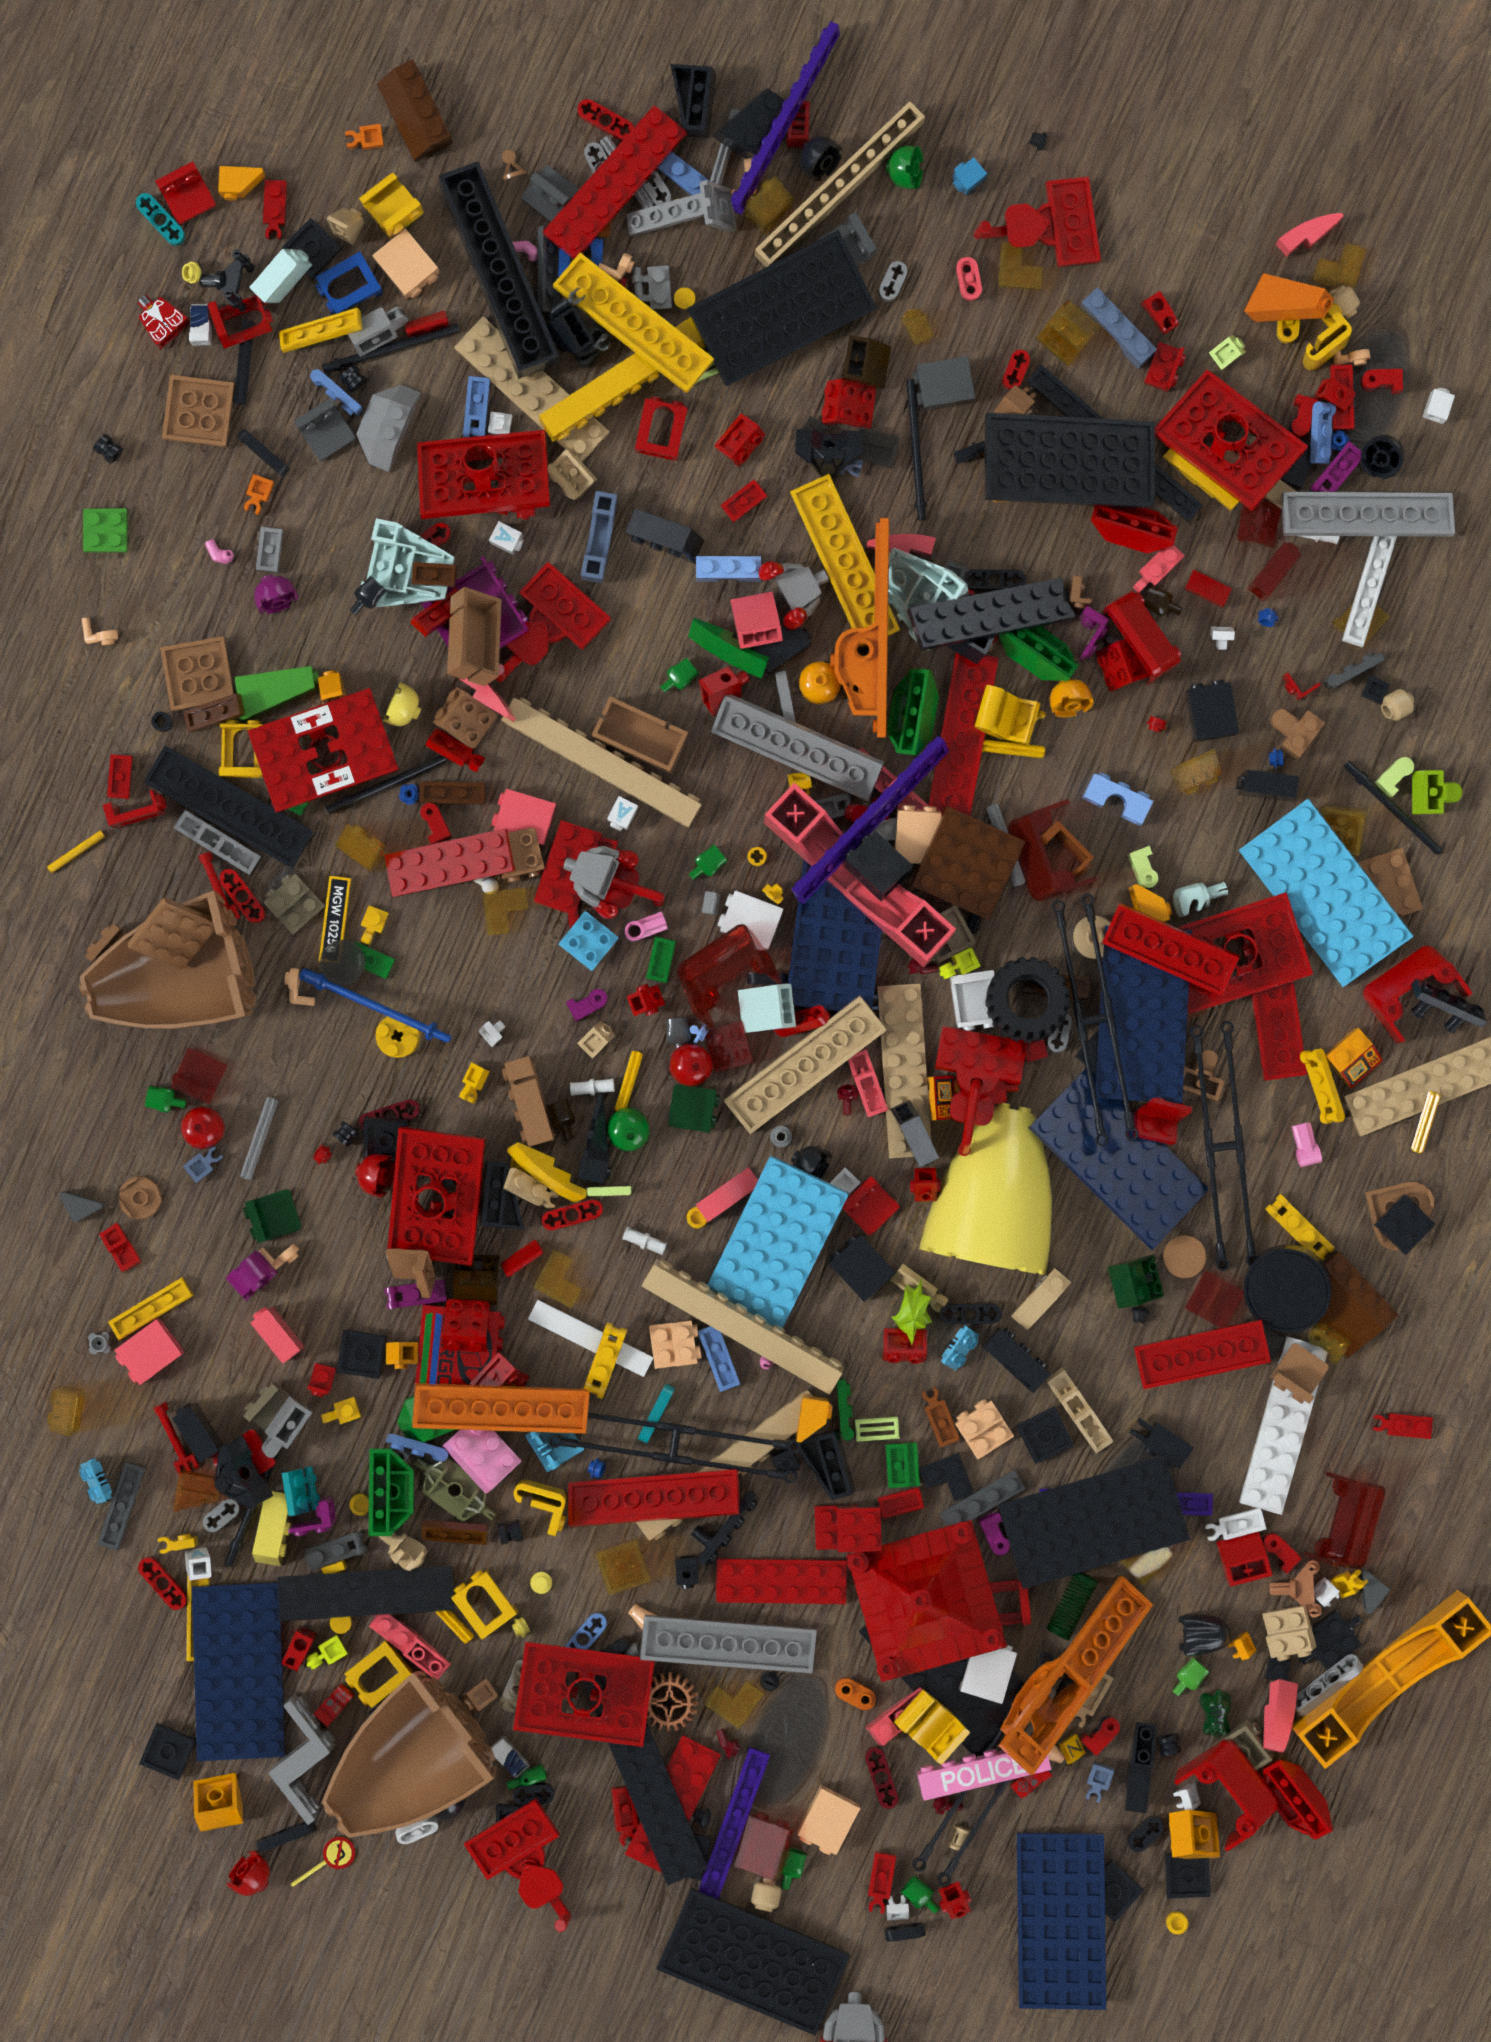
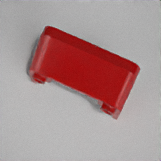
[1101,591,1182,685]
[1363,946,1473,1044]
[1174,1739,1278,1851]

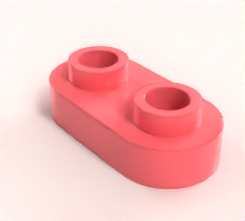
[956,257,982,301]

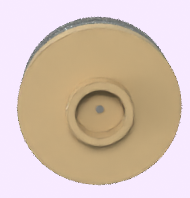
[1070,916,1110,960]

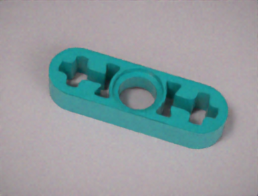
[136,193,185,246]
[638,1383,675,1444]

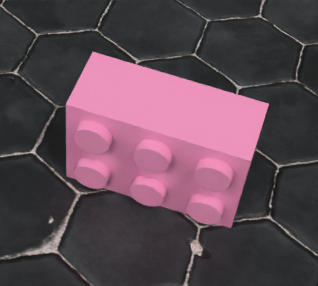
[442,1430,522,1494]

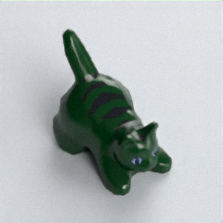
[1199,1689,1231,1738]

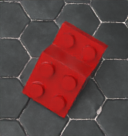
[814,1504,882,1553]

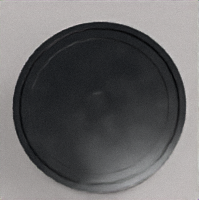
[1243,1244,1332,1333]

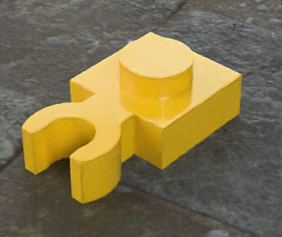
[1330,1570,1368,1599]

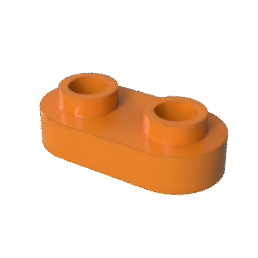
[835,1677,876,1710]

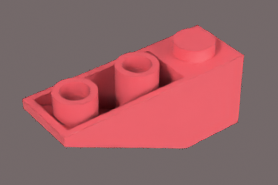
[865,1687,922,1746]

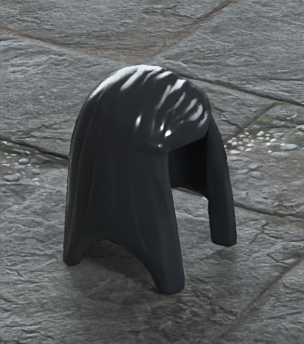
[1178,1613,1231,1656]

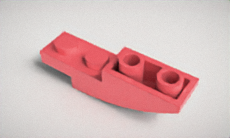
[369,1615,451,1679]

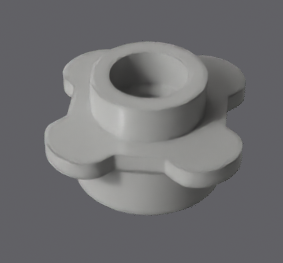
[88,1332,111,1354]

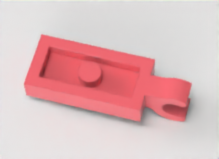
[1133,545,1185,593]

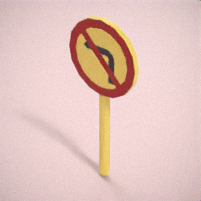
[291,1836,355,1887]

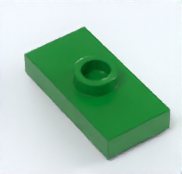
[646,936,676,983]
[347,942,395,979]

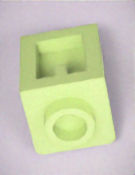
[1209,335,1246,370]

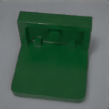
[668,1084,720,1133]
[243,1189,302,1243]

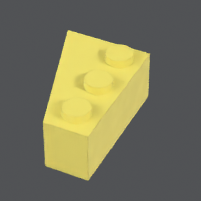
[252,1491,291,1566]

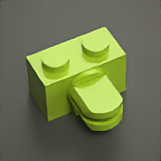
[1412,770,1462,814]

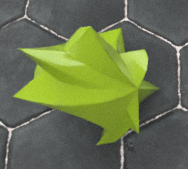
[891,1278,932,1344]

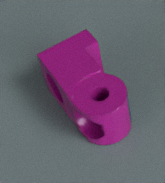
[566,989,607,1022]
[978,1511,1010,1555]

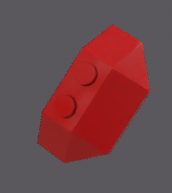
[1091,506,1178,553]
[1263,1759,1333,1840]

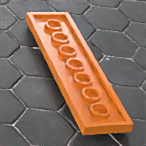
[412,1383,590,1434]

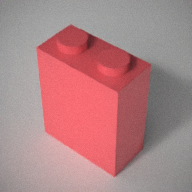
[730,591,783,649]
[491,789,557,846]
[251,1307,305,1364]
[114,1318,185,1385]

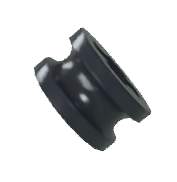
[151,711,172,732]

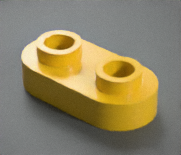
[1276,320,1300,344]

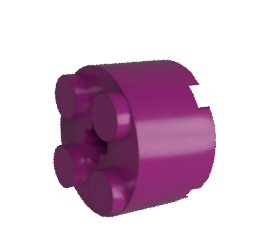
[225,1250,278,1301]

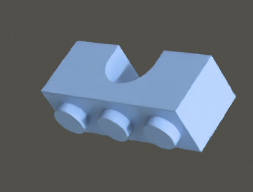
[696,556,761,582]
[1082,772,1153,826]

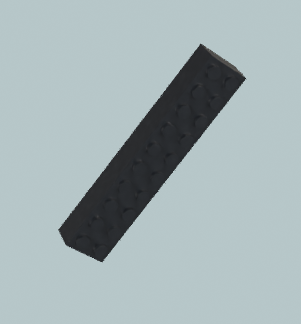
[438,161,559,379]

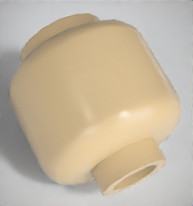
[1329,285,1360,319]
[1381,689,1414,721]
[751,1878,782,1912]

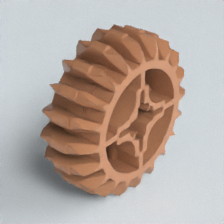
[647,1672,699,1732]

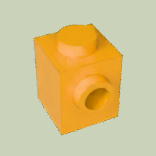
[386,1342,418,1369]

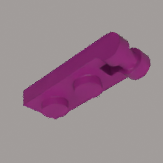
[1310,442,1361,492]
[384,1279,447,1309]

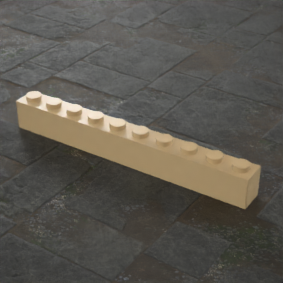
[755,101,925,267]
[501,697,702,828]
[641,1259,844,1395]
[636,1389,813,1541]

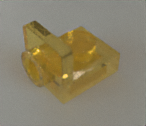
[900,308,934,345]

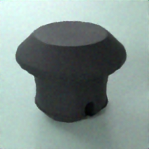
[1029,132,1047,151]
[1131,1307,1150,1323]
[760,1672,779,1691]
[693,1809,711,1828]

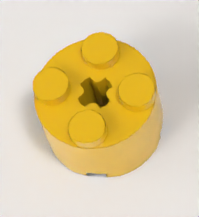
[376,1017,421,1058]

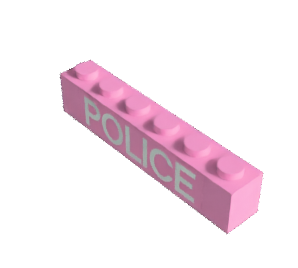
[916,1749,1051,1801]

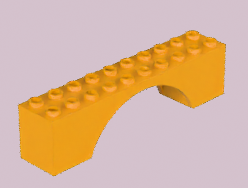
[1292,1590,1491,1769]

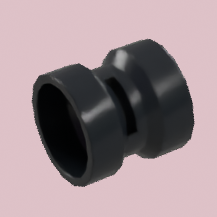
[93,434,124,464]
[498,1520,523,1545]

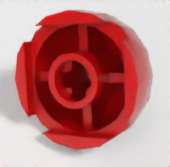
[669,1044,713,1086]
[181,1106,225,1149]
[355,1153,395,1198]
[227,1851,270,1896]

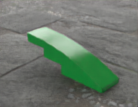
[688,617,769,679]

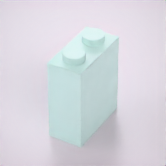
[249,249,312,303]
[738,984,796,1033]

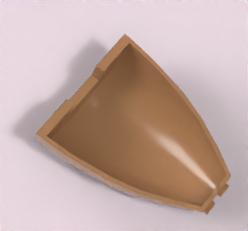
[79,891,256,1029]
[322,1671,497,1838]

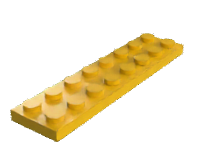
[553,253,714,393]
[790,474,900,648]

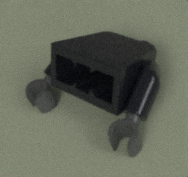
[546,287,612,357]

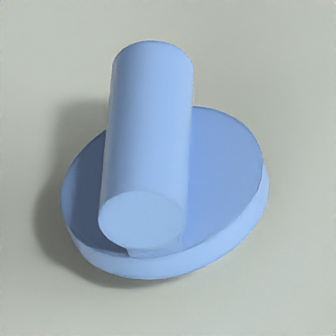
[690,1023,709,1043]

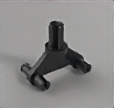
[199,249,255,312]

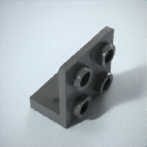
[818,212,877,266]
[294,398,356,461]

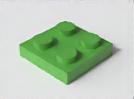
[83,508,128,553]

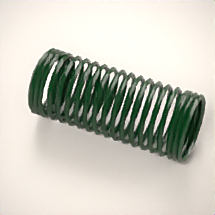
[1046,1572,1099,1641]

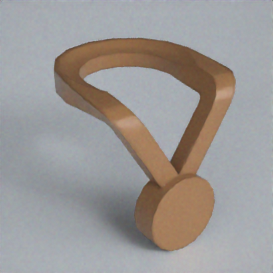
[502,150,528,182]

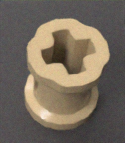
[947,1824,971,1852]

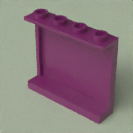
[421,556,529,648]

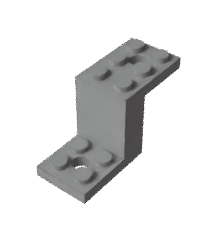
[268,1693,335,1825]

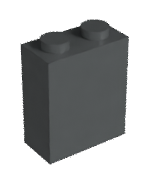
[913,356,975,411]

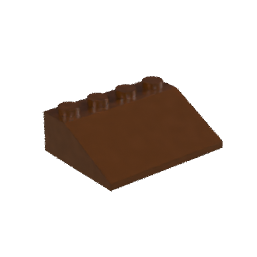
[1316,1251,1399,1358]

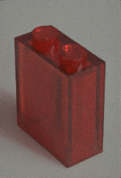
[1246,541,1302,602]
[734,1812,795,1881]

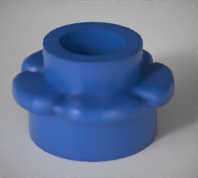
[1331,430,1349,451]
[1258,608,1279,627]
[1269,748,1283,769]
[399,784,420,805]
[588,1458,606,1479]

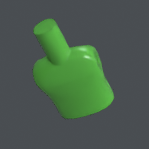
[1172,1657,1210,1697]

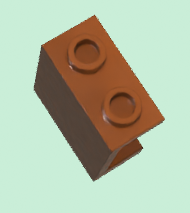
[1036,821,1094,878]

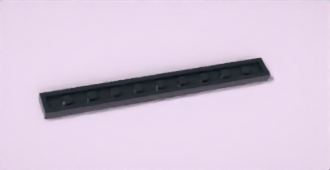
[1027,365,1203,522]

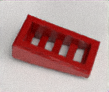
[787,101,810,148]

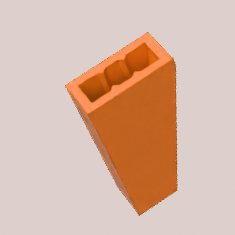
[1244,273,1334,322]

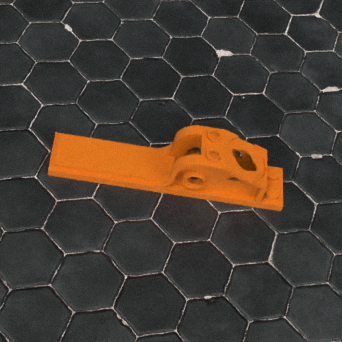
[830,518,890,737]
[998,1576,1153,1775]

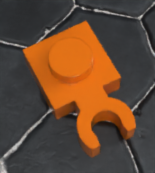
[345,124,384,150]
[244,474,274,515]

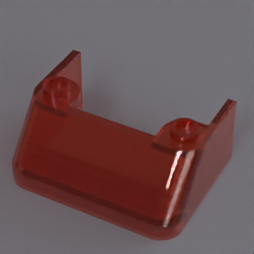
[1007,799,1097,901]
[677,924,781,1029]
[1303,1471,1385,1570]

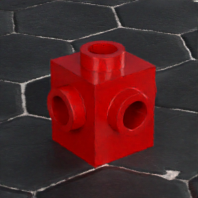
[626,984,665,1016]
[910,1168,941,1202]
[938,1881,972,1920]

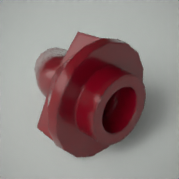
[907,958,938,975]
[837,1084,859,1116]
[716,1729,741,1759]
[932,1795,963,1815]

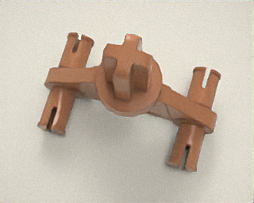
[1269,1560,1322,1618]

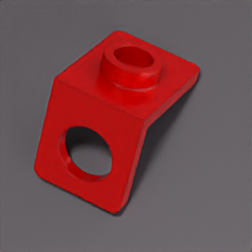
[1313,378,1355,411]
[1282,672,1321,700]

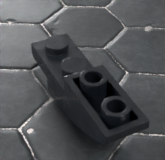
[1124,1722,1158,1813]

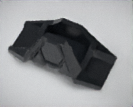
[795,429,864,479]
[214,1436,273,1509]

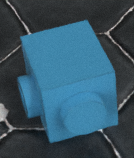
[953,157,987,195]

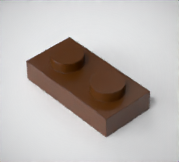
[411,562,457,588]

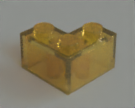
[1321,804,1368,856]

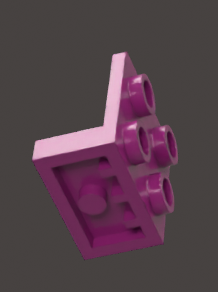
[1079,606,1109,661]
[288,1496,337,1536]

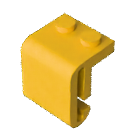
[358,172,424,239]
[1303,303,1352,371]
[974,685,1040,745]
[514,1479,567,1536]
[894,1689,970,1765]

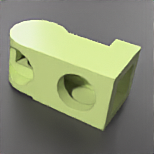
[1374,757,1414,798]
[1127,846,1158,888]

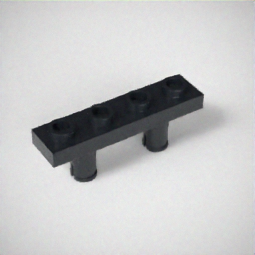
[1411,979,1487,1034]
[691,1491,759,1566]

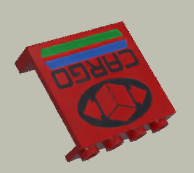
[414,1304,505,1391]

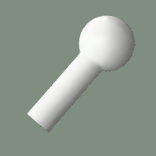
[473,877,499,894]

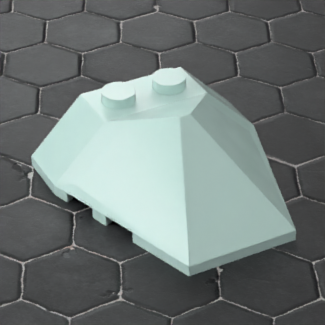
[357,518,455,607]
[888,548,969,651]

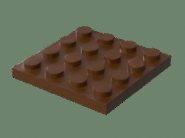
[911,806,1025,920]

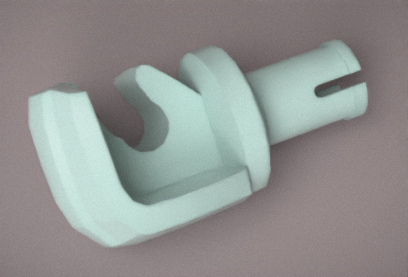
[1172,882,1228,917]

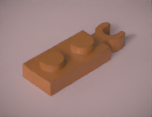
[921,1386,960,1448]

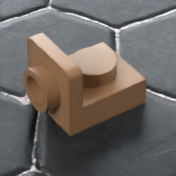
[1069,576,1092,609]
[461,1678,498,1713]

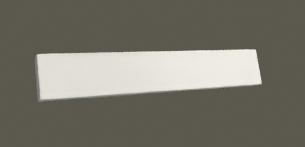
[1342,536,1397,647]
[528,1300,653,1377]

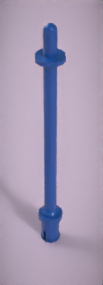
[299,967,451,1043]

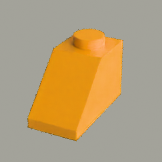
[218,166,265,201]
[318,670,346,703]

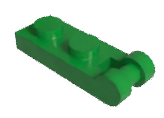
[837,1378,854,1441]

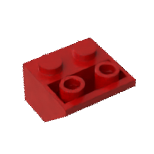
[1216,1532,1273,1587]

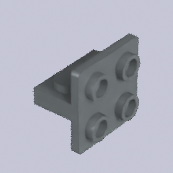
[521,165,579,222]

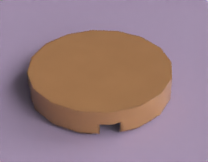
[118,1177,162,1219]
[1162,1235,1206,1278]

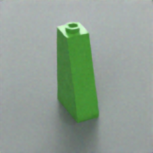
[235,666,319,722]

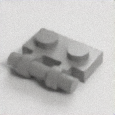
[631,265,672,311]

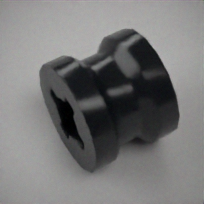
[340,365,367,392]
[332,1120,359,1147]
[1157,1733,1182,1756]

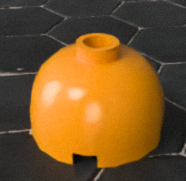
[798,661,841,705]
[1050,678,1094,718]

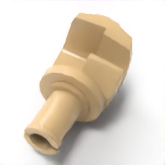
[378,1533,428,1571]

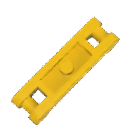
[1300,1048,1345,1124]
[1265,1194,1335,1261]
[583,1322,628,1399]

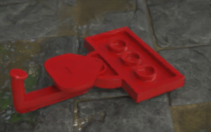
[973,176,1101,268]
[496,562,611,682]
[533,820,665,916]
[935,1026,1027,1156]
[464,1798,571,1932]

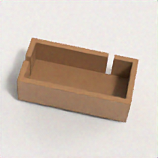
[447,587,501,686]
[592,696,688,774]
[502,1056,556,1147]

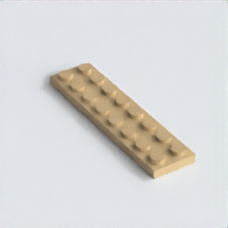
[454,316,610,463]
[877,984,931,1158]
[724,995,887,1134]
[1343,1037,1491,1137]

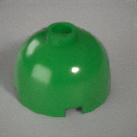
[886,145,923,190]
[606,1107,650,1152]

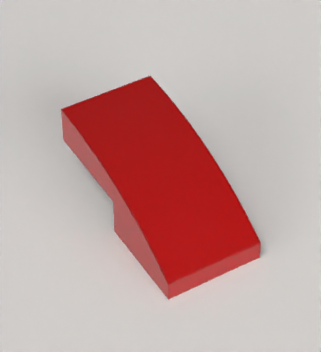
[99,1223,142,1273]

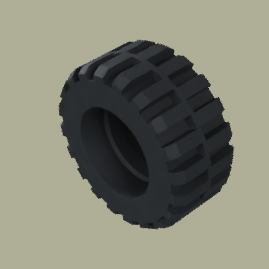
[985,957,1070,1043]

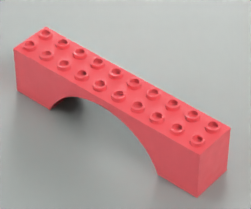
[764,783,956,967]

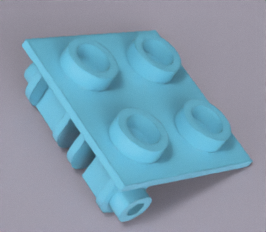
[558,911,619,971]
[941,1325,980,1371]
[525,1432,584,1472]
[79,1458,113,1504]

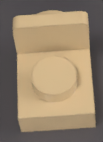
[577,1021,615,1059]

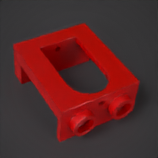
[207,294,273,349]
[635,397,688,461]
[102,790,167,829]
[989,1579,1032,1625]

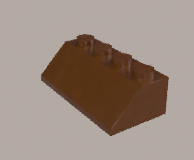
[377,59,453,161]

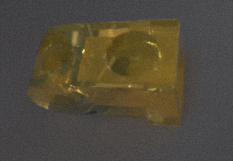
[1308,1323,1351,1365]

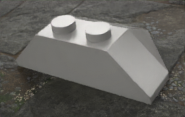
[356,385,422,472]

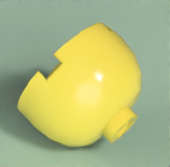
[382,682,421,726]

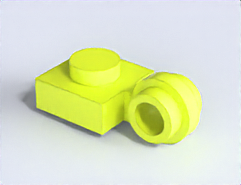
[939,947,980,979]
[305,1635,348,1669]

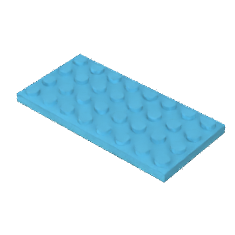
[1239,798,1414,987]
[707,1155,849,1328]

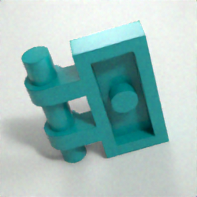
[282,1466,320,1516]

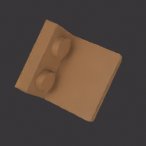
[386,1248,436,1298]

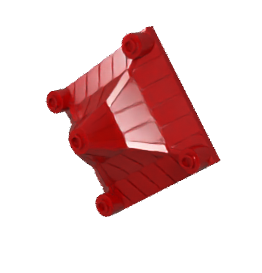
[847,1520,1008,1682]

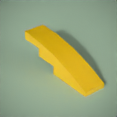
[1163,448,1239,511]
[507,1142,587,1203]

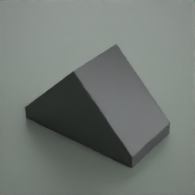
[59,1191,106,1223]
[1358,1568,1390,1614]

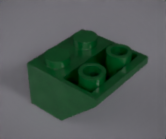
[1108,1254,1164,1309]

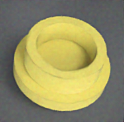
[182,262,201,284]
[530,1572,552,1594]
[511,1617,530,1638]

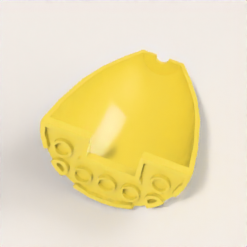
[919,1103,1052,1275]

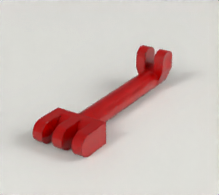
[198,851,241,919]
[153,1401,200,1476]

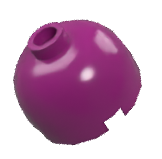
[254,574,299,615]

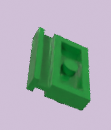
[885,1442,920,1488]

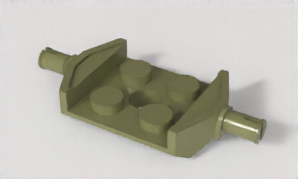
[414,1456,497,1522]

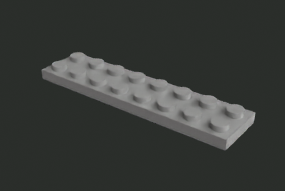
[1281,492,1455,537]
[711,695,884,801]
[640,1615,817,1673]

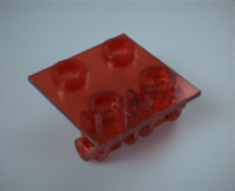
[1236,500,1281,548]
[705,1021,753,1073]
[170,1048,227,1104]

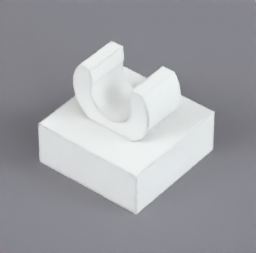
[488,412,513,435]
[1210,626,1235,650]
[479,1021,506,1047]
[1314,1577,1340,1607]
[1173,1783,1201,1810]
[887,1895,909,1920]

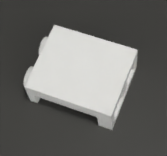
[717,891,783,950]
[949,970,994,1031]
[959,1645,1017,1704]

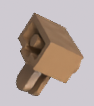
[993,385,1037,415]
[1270,709,1325,760]
[1183,1050,1225,1101]

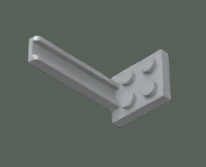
[626,180,737,236]

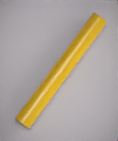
[47,830,105,873]

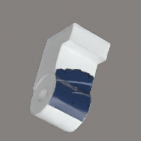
[189,304,212,346]
[491,1735,530,1778]

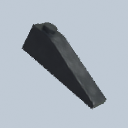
[578,1094,612,1184]

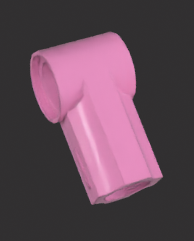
[625,911,668,942]
[1291,1122,1322,1167]

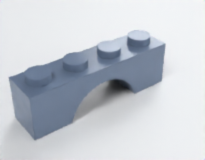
[1079,287,1157,369]
[581,491,618,583]

